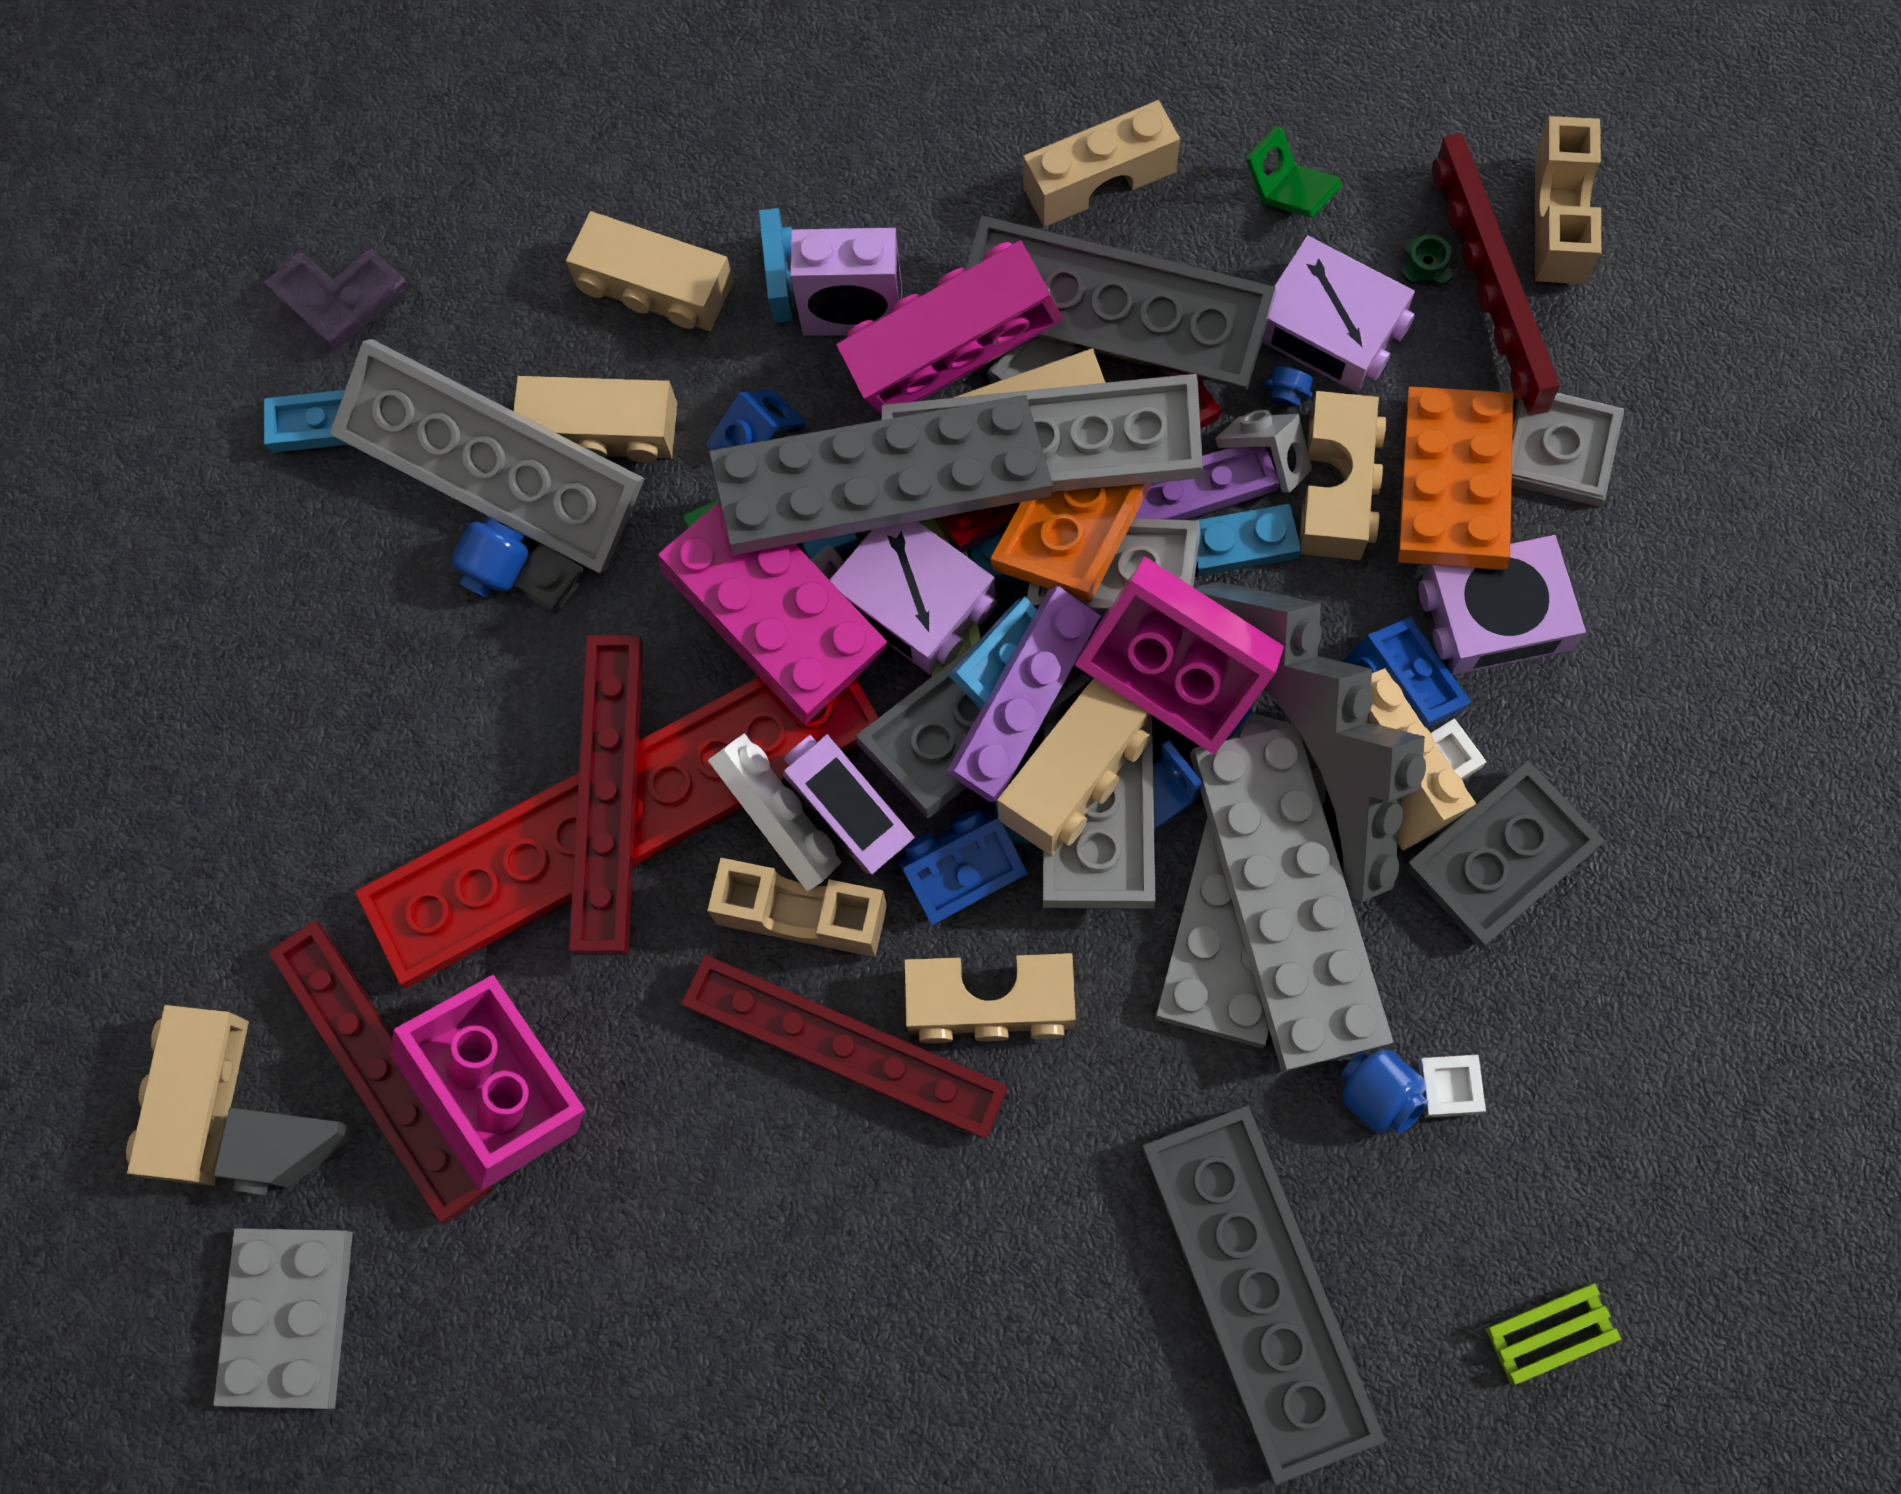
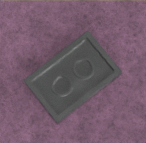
[1405,761,1605,949]

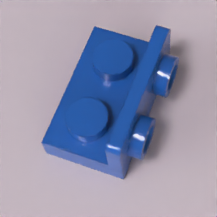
[1342,617,1472,728]
[895,808,1028,925]

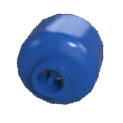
[451,516,529,597]
[1341,1049,1428,1134]

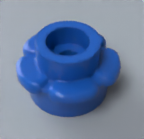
[1264,366,1313,408]

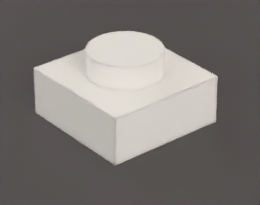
[1431,718,1486,780]
[1418,1055,1486,1118]

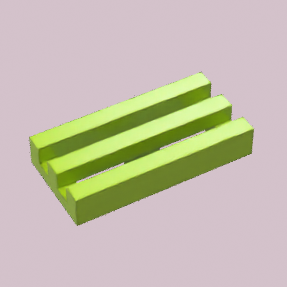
[1485,1283,1621,1385]

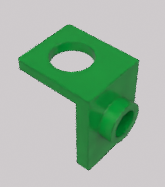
[1245,126,1342,218]

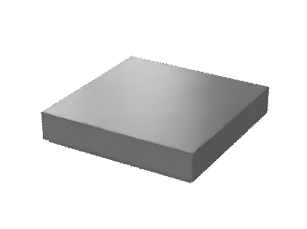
[1512,393,1624,507]

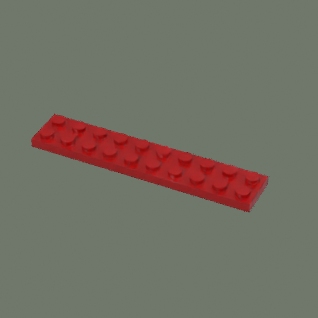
[355,677,879,989]

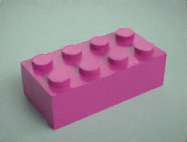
[836,240,1064,414]
[658,502,887,725]

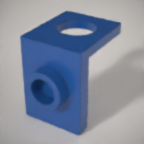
[706,389,806,450]
[1153,740,1202,831]

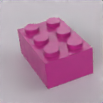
[1075,556,1284,755]
[390,975,585,1192]

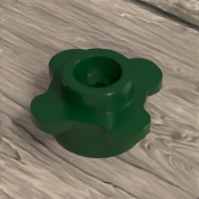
[1402,234,1453,285]

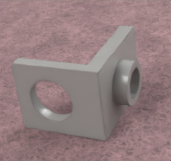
[1215,410,1312,492]

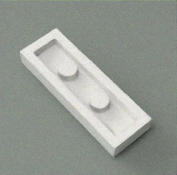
[708,733,842,892]

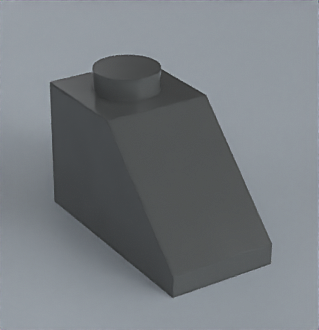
[214,1107,356,1196]

